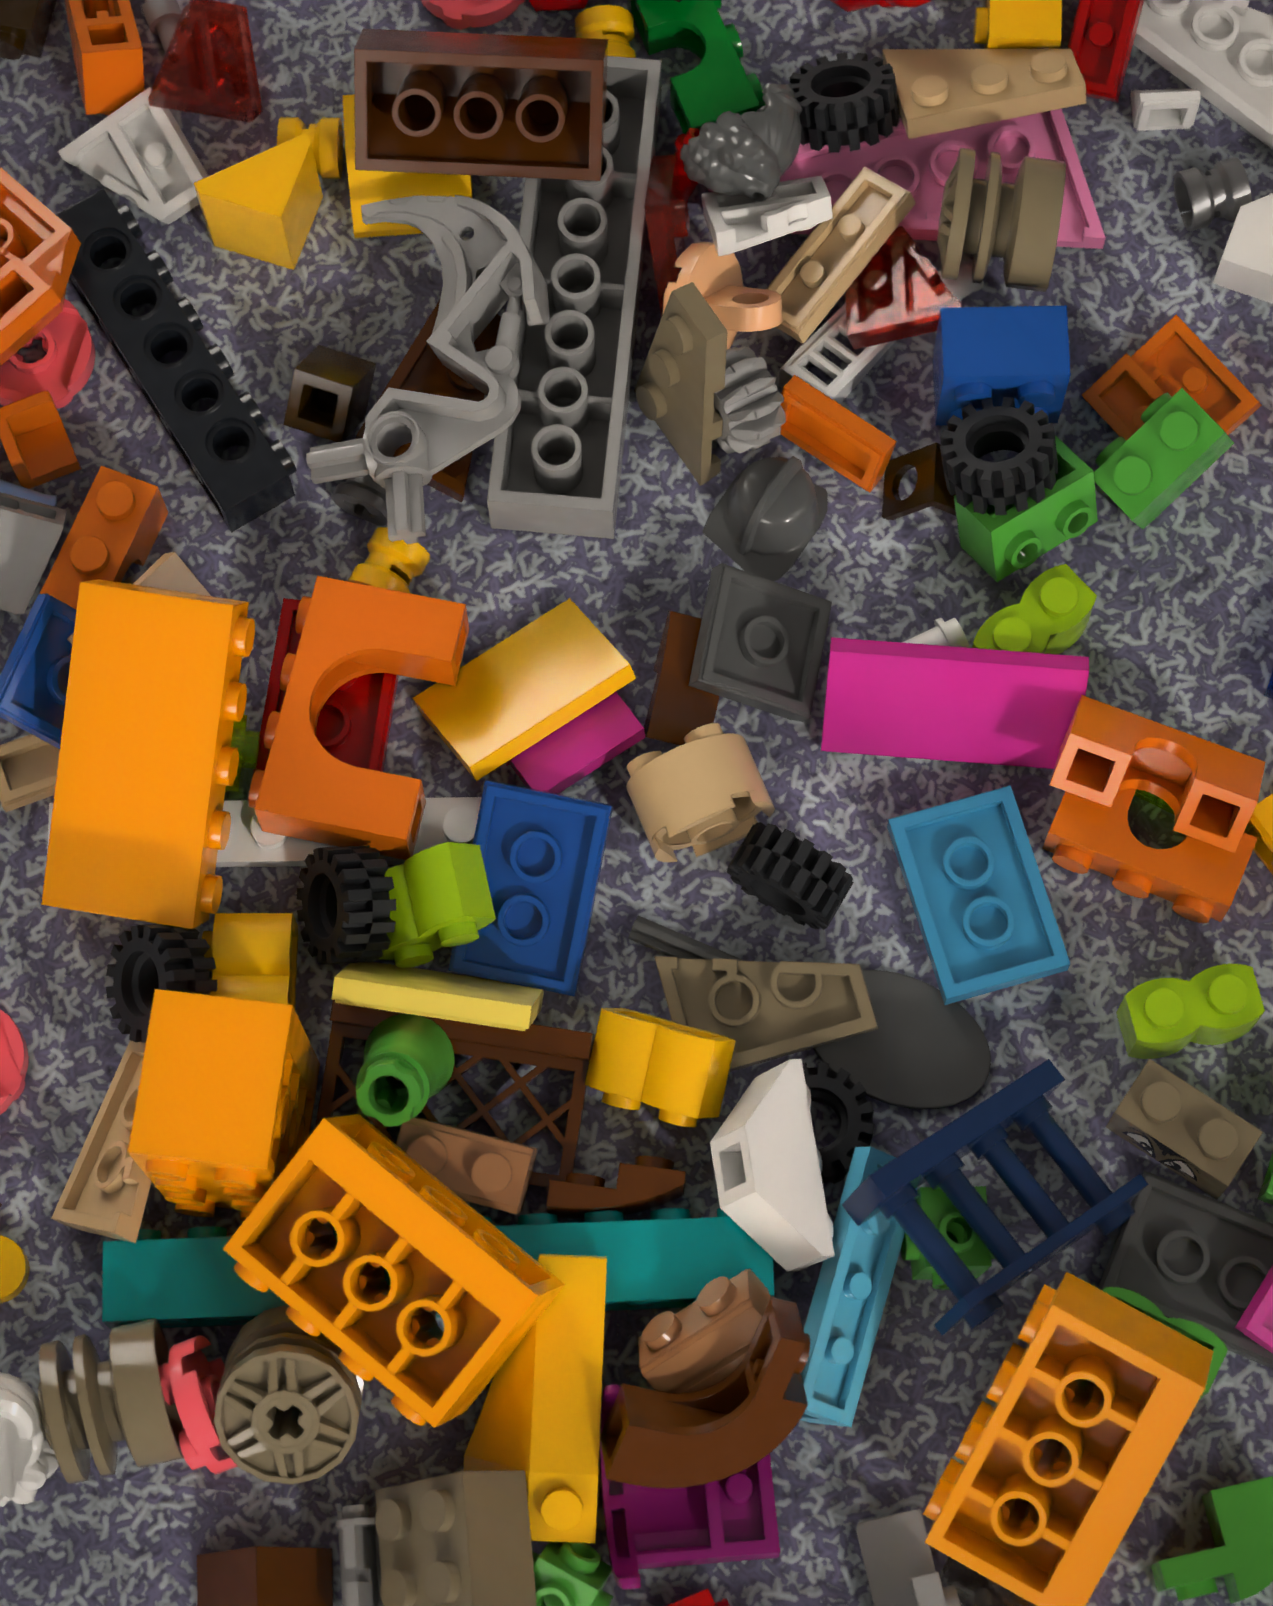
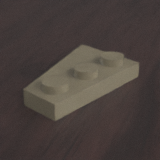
[634,282,727,486]
[654,956,879,1072]

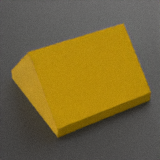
[194,133,323,270]

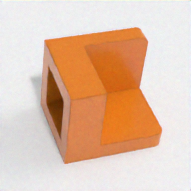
[0,391,81,489]

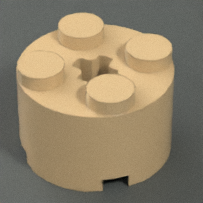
[626,723,775,862]

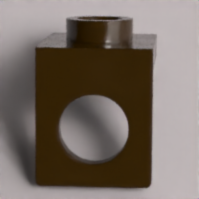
[882,442,956,520]

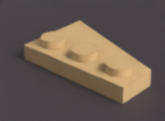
[882,49,1086,139]
[51,1040,151,1244]

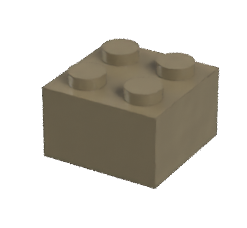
[375,1471,537,1606]

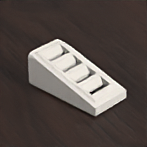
[778,294,902,404]

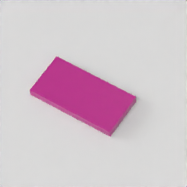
[821,637,1089,769]

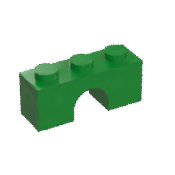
[627,0,766,134]

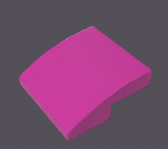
[505,692,645,794]

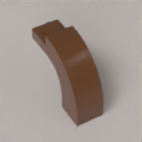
[600,1297,810,1488]

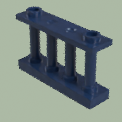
[842,1059,1149,1336]

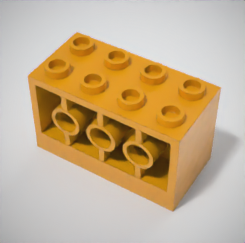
[128,989,320,1221]
[223,1114,565,1428]
[923,1271,1214,1606]

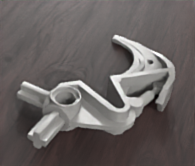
[306,195,550,544]

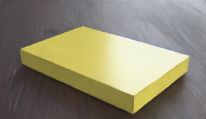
[331,962,544,1031]

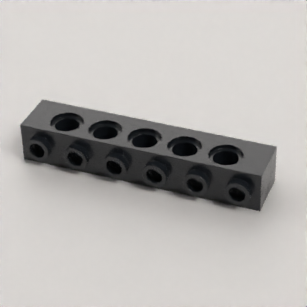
[56,189,297,533]

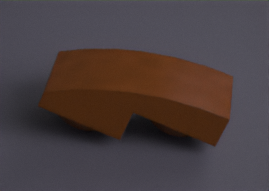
[644,610,719,746]
[546,1156,686,1219]

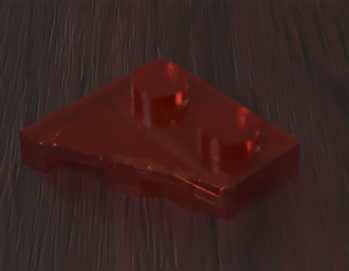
[148,0,263,122]

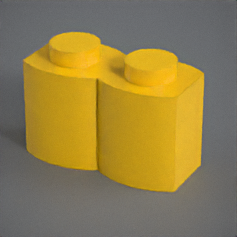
[202,913,298,1009]
[584,1008,736,1127]

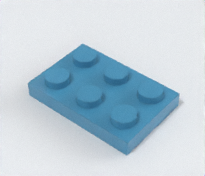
[887,785,1070,1005]

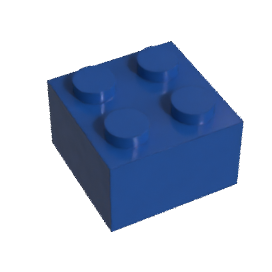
[932,305,1071,425]

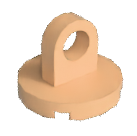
[663,242,782,350]

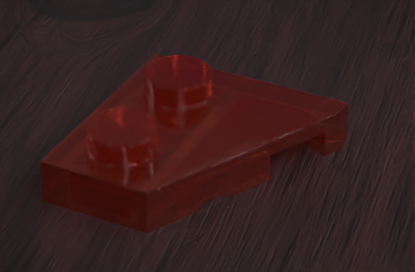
[644,154,690,318]
[845,226,963,350]

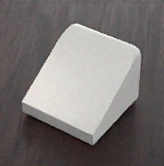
[1130,88,1201,131]

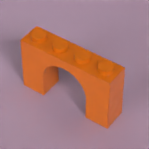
[248,576,469,860]

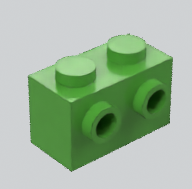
[1094,388,1234,530]
[954,436,1098,582]

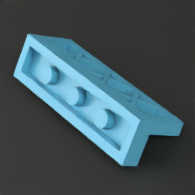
[800,1146,917,1427]

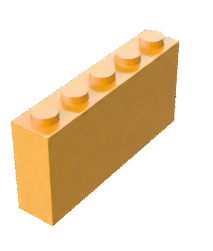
[41,579,255,929]

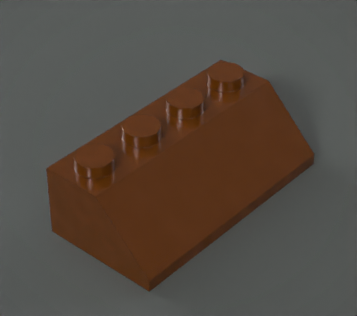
[354,29,608,181]

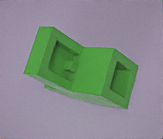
[1151,1476,1273,1604]

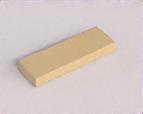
[766,166,916,344]

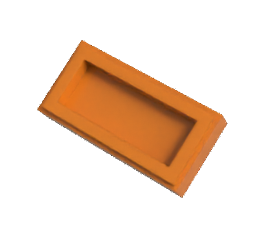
[780,375,897,493]

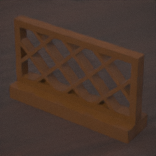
[315,1000,595,1187]

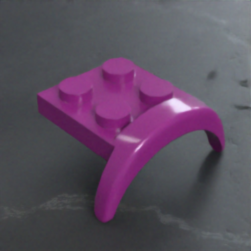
[600,1385,780,1590]

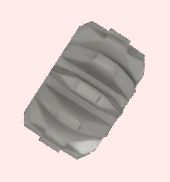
[713,345,786,454]

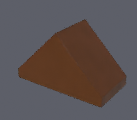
[197,1546,334,1606]

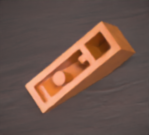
[64,0,145,116]

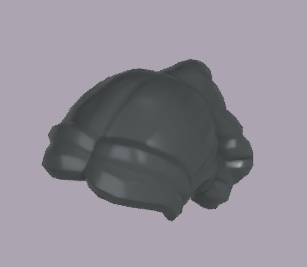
[680,83,803,202]

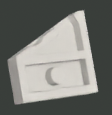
[58,87,208,224]
[701,176,833,256]

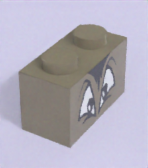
[1106,1059,1263,1200]

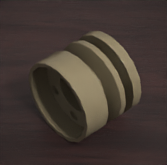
[937,148,1066,292]
[214,1305,365,1485]
[38,1318,184,1484]

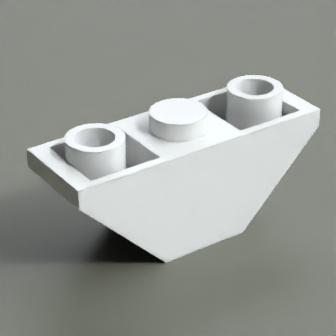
[710,1059,835,1272]

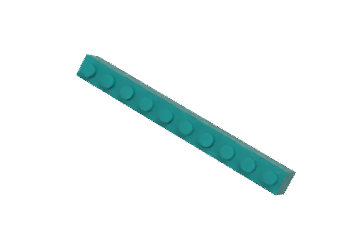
[102,1208,775,1329]

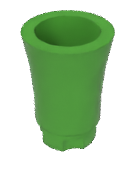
[356,1014,455,1127]

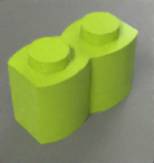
[972,564,1097,654]
[380,842,496,968]
[1116,964,1265,1059]

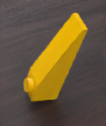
[463,1254,607,1543]

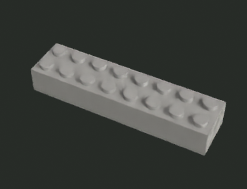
[487,56,662,539]

